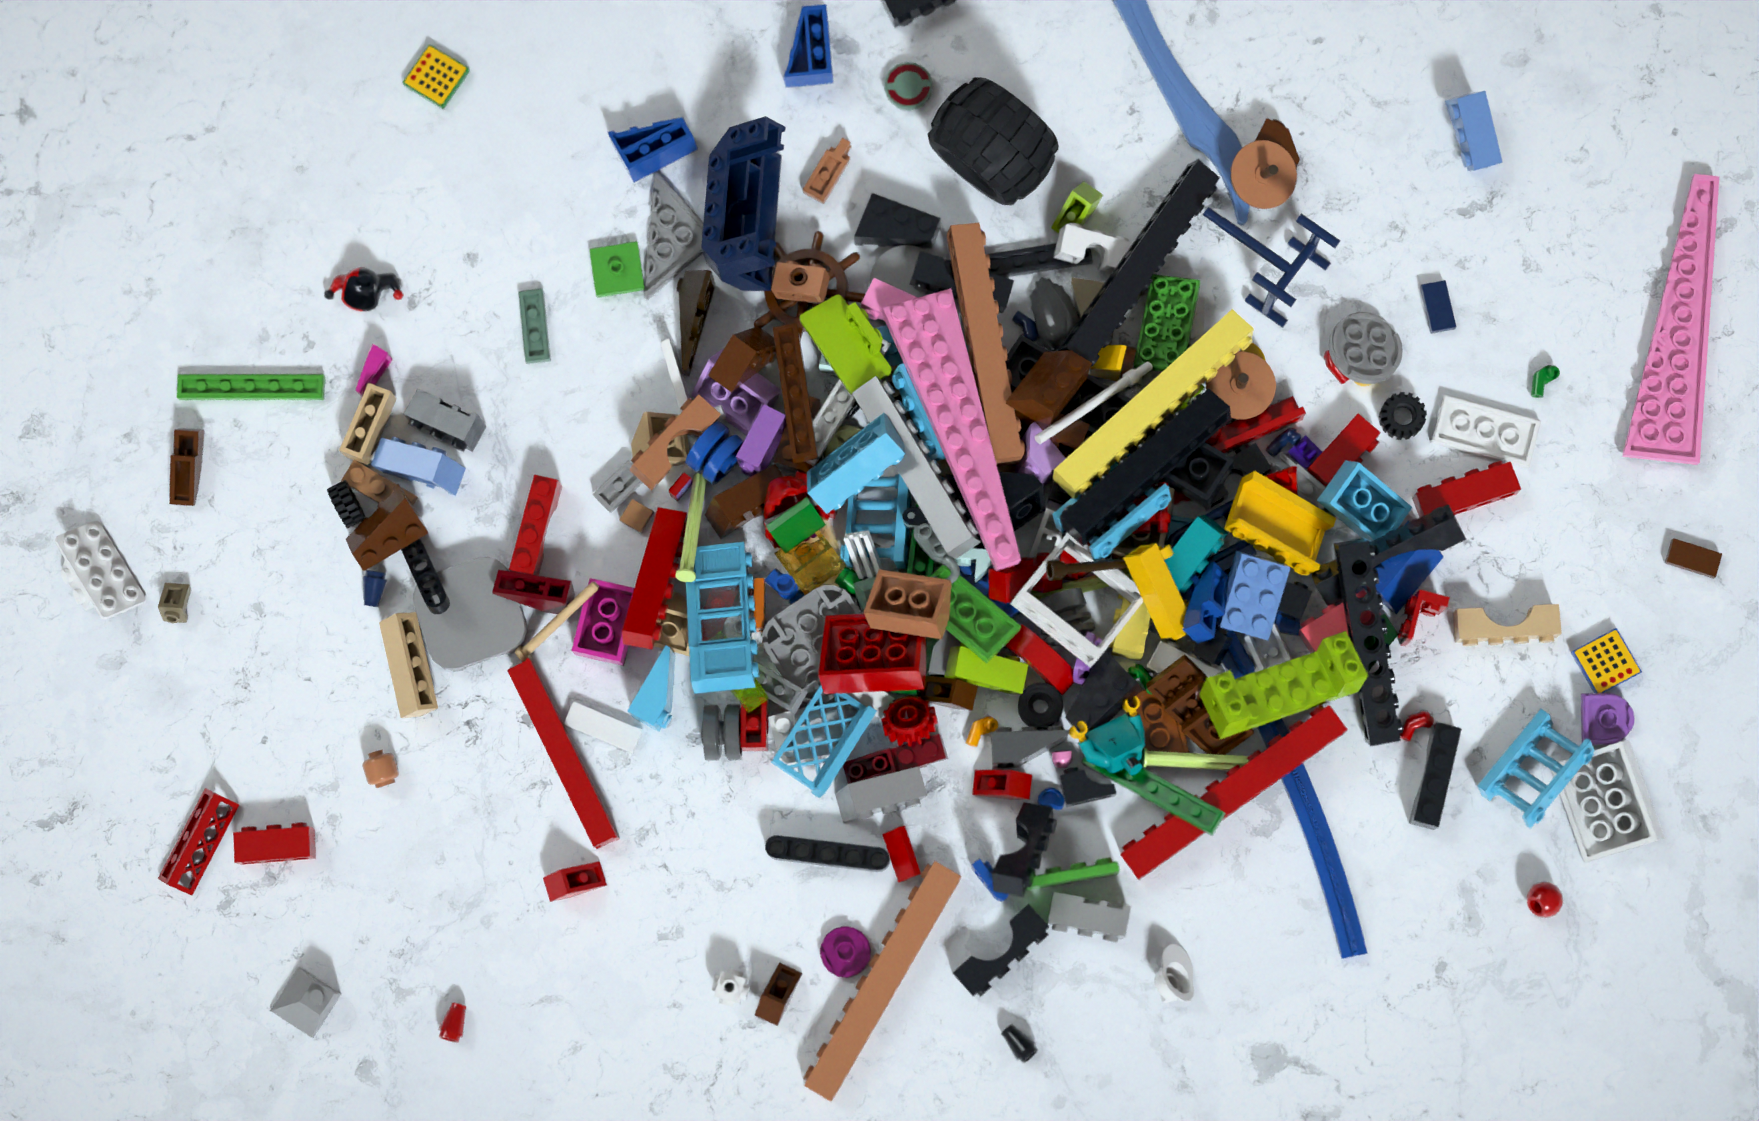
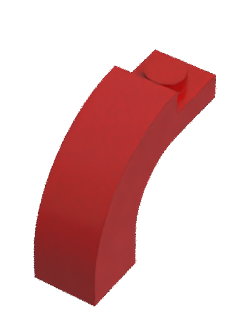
[1005,624,1074,695]

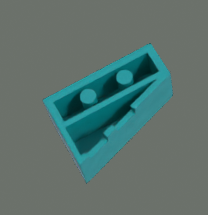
[1164,515,1229,594]

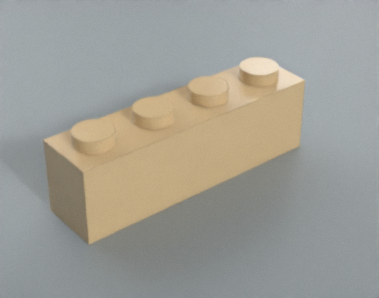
[379,612,438,718]

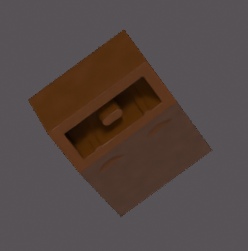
[1015,410,1090,458]

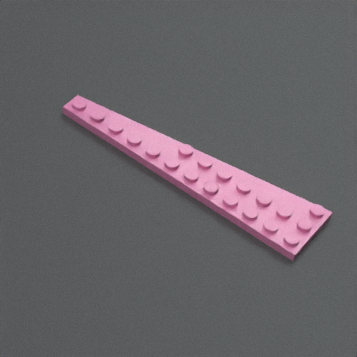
[1622,174,1719,465]

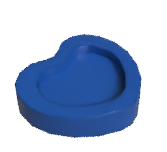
[1037,787,1065,810]

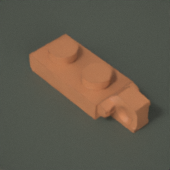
[802,137,852,204]

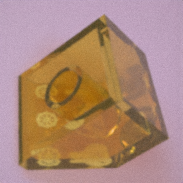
[774,530,846,595]

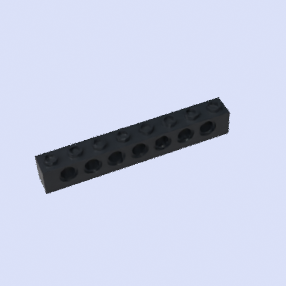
[1333,538,1403,746]

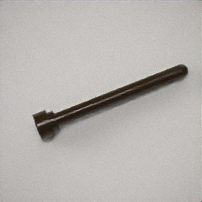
[1046,558,1128,581]

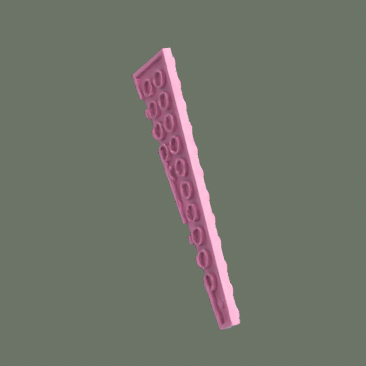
[881,288,1021,571]

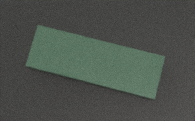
[518,288,551,364]

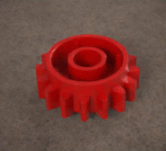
[881,696,938,747]

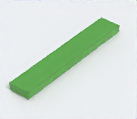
[177,374,325,400]

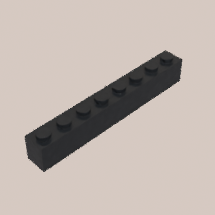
[1060,388,1231,547]

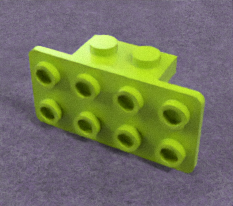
[800,295,892,395]

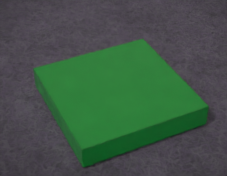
[766,497,826,554]

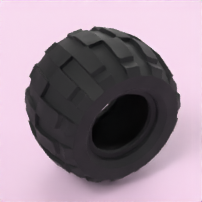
[928,77,1059,205]

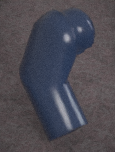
[1012,310,1038,342]
[1265,428,1301,457]

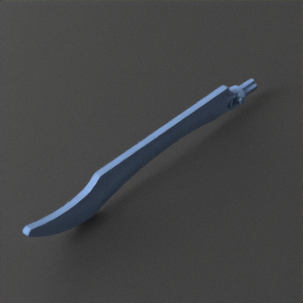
[1112,0,1250,225]

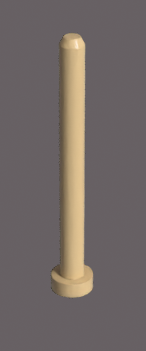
[515,582,599,662]

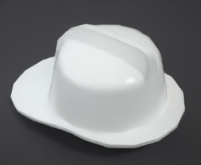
[1154,944,1194,1003]

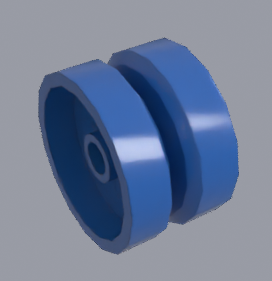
[685,421,744,485]

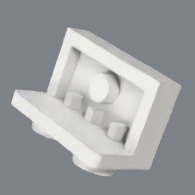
[1244,624,1292,672]

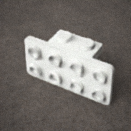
[55,521,146,619]

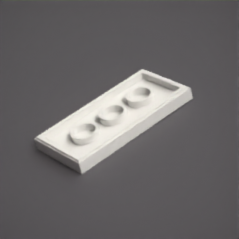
[1431,394,1542,469]

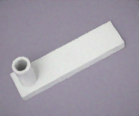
[660,339,726,438]

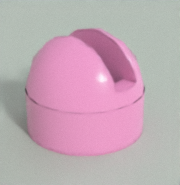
[1051,750,1072,768]

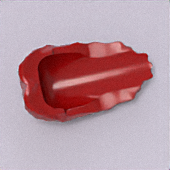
[764,476,808,549]

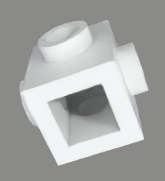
[711,968,750,1007]

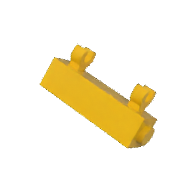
[1123,544,1190,640]

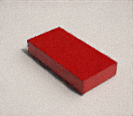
[882,826,921,883]

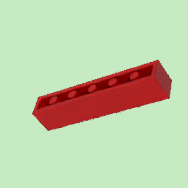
[622,507,687,650]

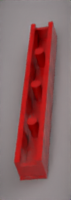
[507,658,620,849]

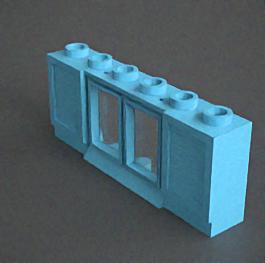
[686,542,759,694]

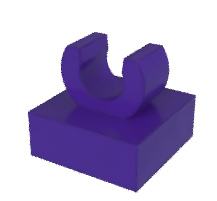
[1287,435,1322,469]

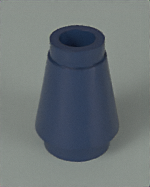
[362,570,387,607]

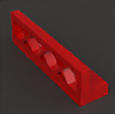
[1209,396,1306,454]
[157,788,239,896]

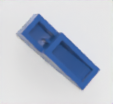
[1183,561,1228,644]

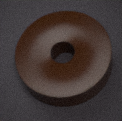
[1119,346,1136,387]

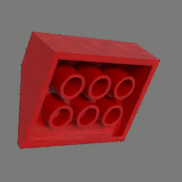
[818,614,926,694]

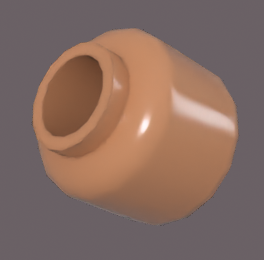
[362,749,399,788]

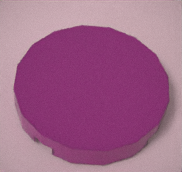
[820,926,871,978]

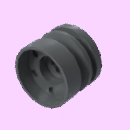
[1039,588,1095,647]

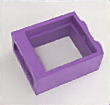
[736,404,786,477]

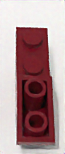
[843,734,948,784]

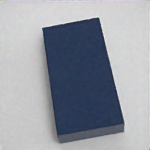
[1420,280,1456,334]

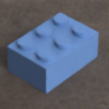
[1216,551,1291,640]

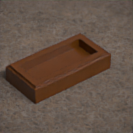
[1665,538,1722,579]

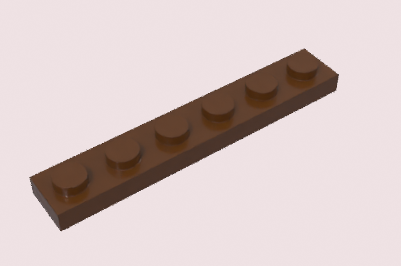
[773,323,819,464]

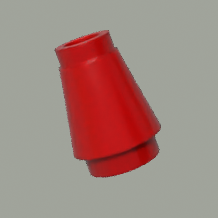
[438,1003,466,1043]

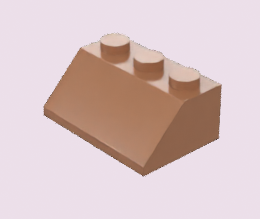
[864,569,951,639]

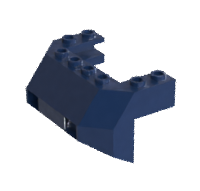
[701,116,786,291]

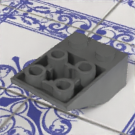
[991,726,1069,769]

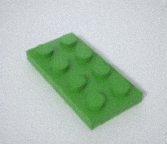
[930,565,1021,663]

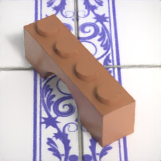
[629,395,721,490]

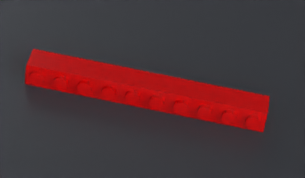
[1120,704,1348,880]

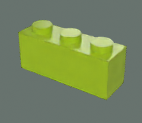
[944,643,1029,695]

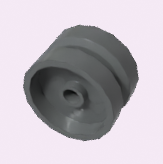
[702,704,743,761]

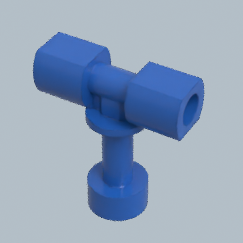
[765,568,806,604]

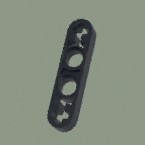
[401,539,450,614]

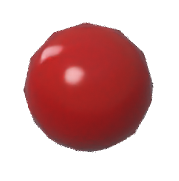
[1527,882,1563,918]

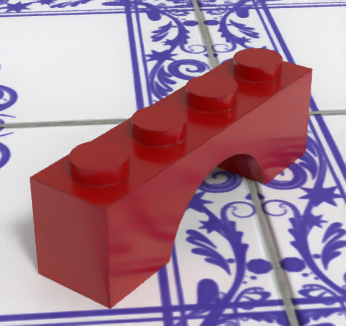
[509,474,562,576]

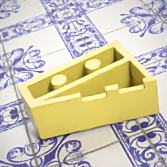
[1108,578,1150,661]

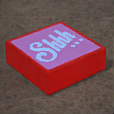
[669,472,693,502]

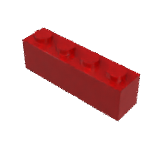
[1412,460,1521,518]

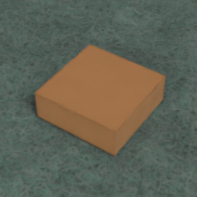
[619,499,654,533]

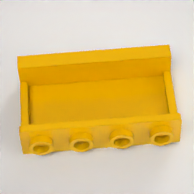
[1224,471,1336,576]

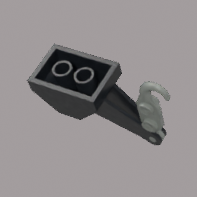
[902,471,1045,584]

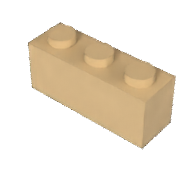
[339,383,397,465]

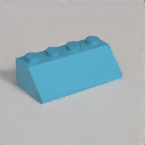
[807,413,905,514]

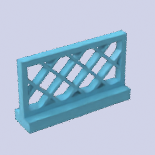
[771,685,877,798]

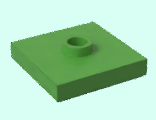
[589,242,645,298]

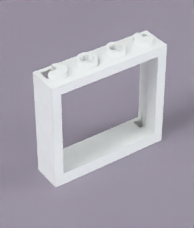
[1010,533,1143,668]

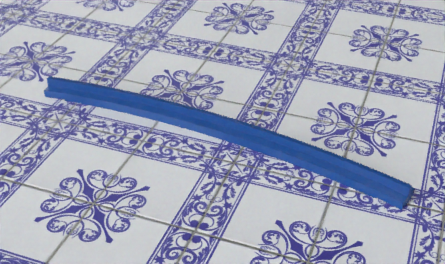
[1180,575,1367,959]

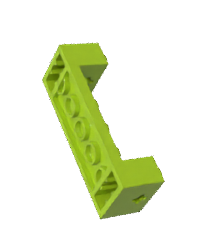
[1199,631,1368,739]

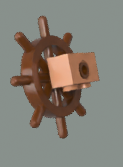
[754,231,865,341]

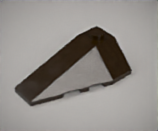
[677,270,716,376]

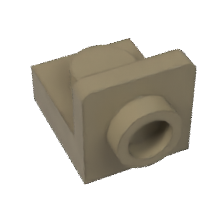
[158,583,191,623]

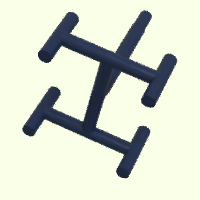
[1203,207,1341,328]

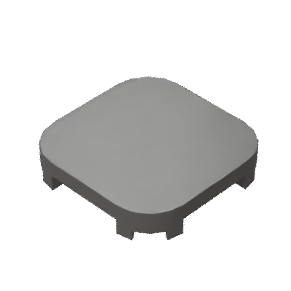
[413,557,528,672]
[762,585,862,705]

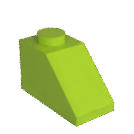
[1051,181,1103,234]

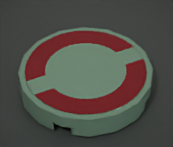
[884,62,933,111]

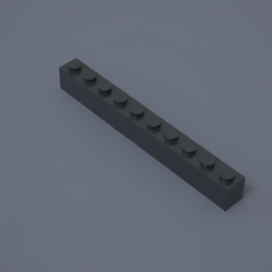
[1057,159,1220,367]

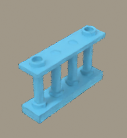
[1052,453,1171,561]
[841,474,912,569]
[1477,709,1594,829]

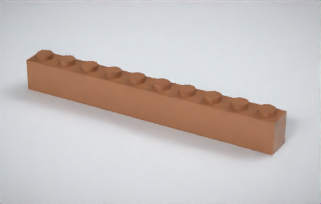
[946,223,1025,467]
[803,861,961,1102]

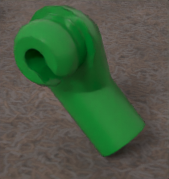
[1531,365,1560,398]
[1128,664,1153,694]

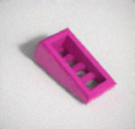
[356,344,393,397]

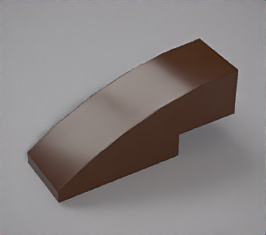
[169,428,204,506]

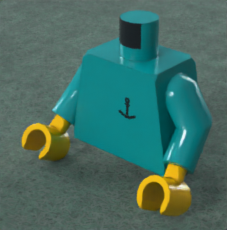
[1069,696,1145,775]

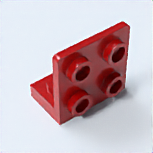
[1398,589,1450,646]

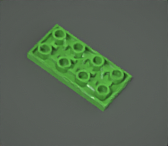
[1133,274,1201,372]
[1026,858,1120,891]

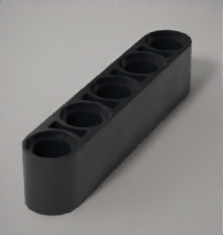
[765,835,890,872]

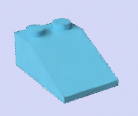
[627,645,675,732]

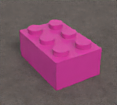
[571,578,634,666]

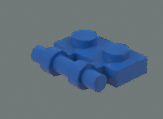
[971,859,1008,902]

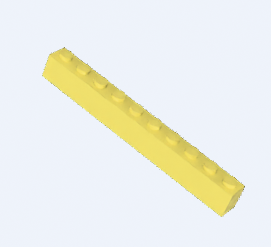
[1053,309,1254,499]

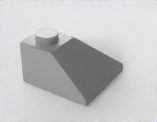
[270,967,341,1038]

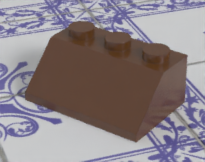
[1006,350,1092,428]

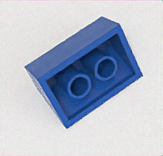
[1361,521,1444,614]

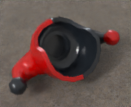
[324,267,404,312]

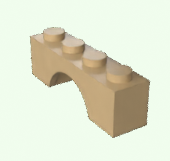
[1453,604,1562,646]

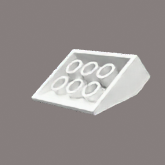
[1552,740,1665,863]

